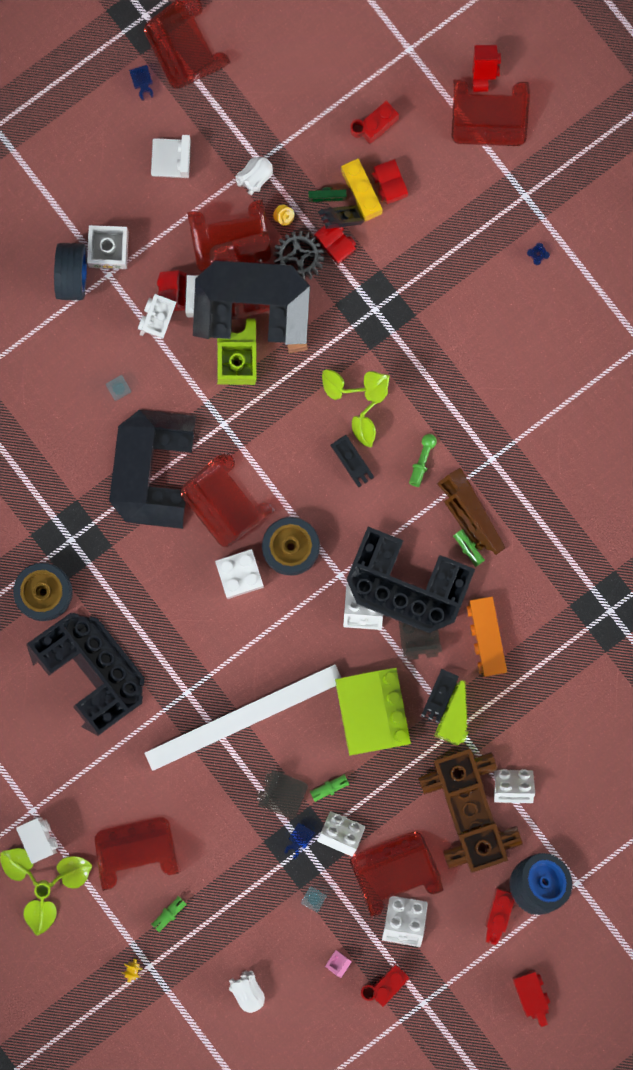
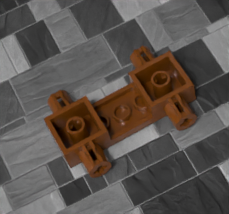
[418,749,523,873]

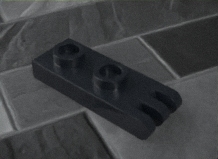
[318,205,365,229]
[330,435,374,488]
[421,669,459,724]

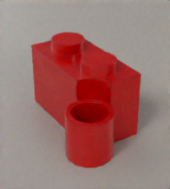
[472,45,501,92]
[350,100,399,144]
[361,963,410,1007]

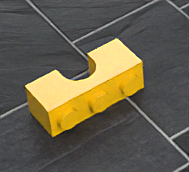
[341,158,382,222]

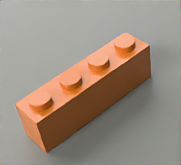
[466,596,507,677]

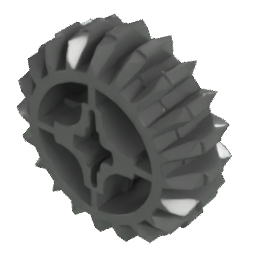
[273,231,324,280]

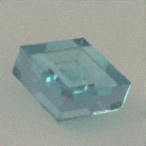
[105,375,131,401]
[301,886,327,913]

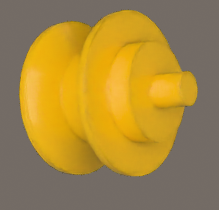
[273,205,295,226]
[122,959,143,983]

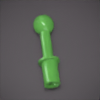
[409,434,437,487]

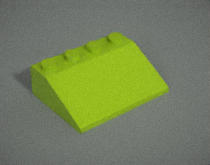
[335,668,411,756]
[434,680,468,745]

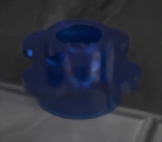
[527,243,550,265]

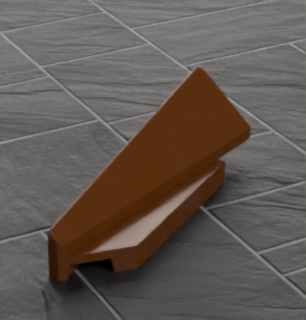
[437,468,505,555]

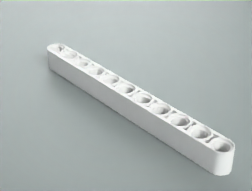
[144,665,341,771]

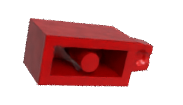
[485,888,514,945]
[512,970,550,1027]

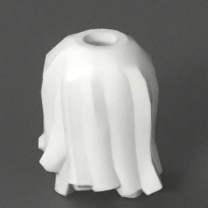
[235,156,273,195]
[229,971,265,1013]

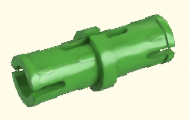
[453,529,485,567]
[310,774,349,802]
[151,896,187,932]

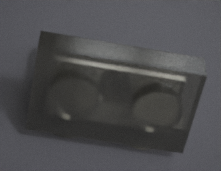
[399,622,442,660]
[256,770,308,819]

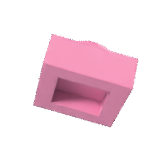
[325,950,352,978]

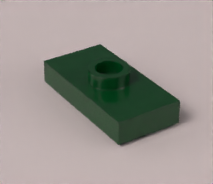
[308,187,347,202]

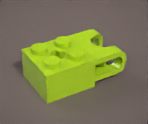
[217,318,256,385]

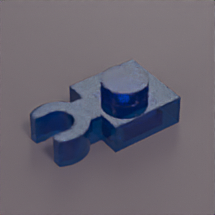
[129,65,154,101]
[284,823,315,859]

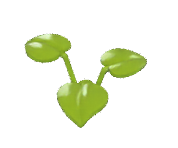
[322,369,390,447]
[0,848,92,936]

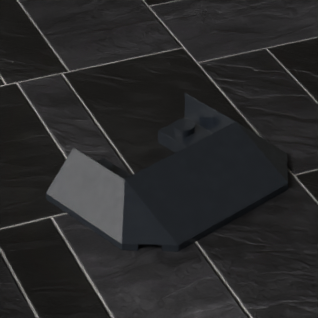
[193,260,310,345]
[109,409,196,529]
[346,526,475,633]
[26,613,144,736]

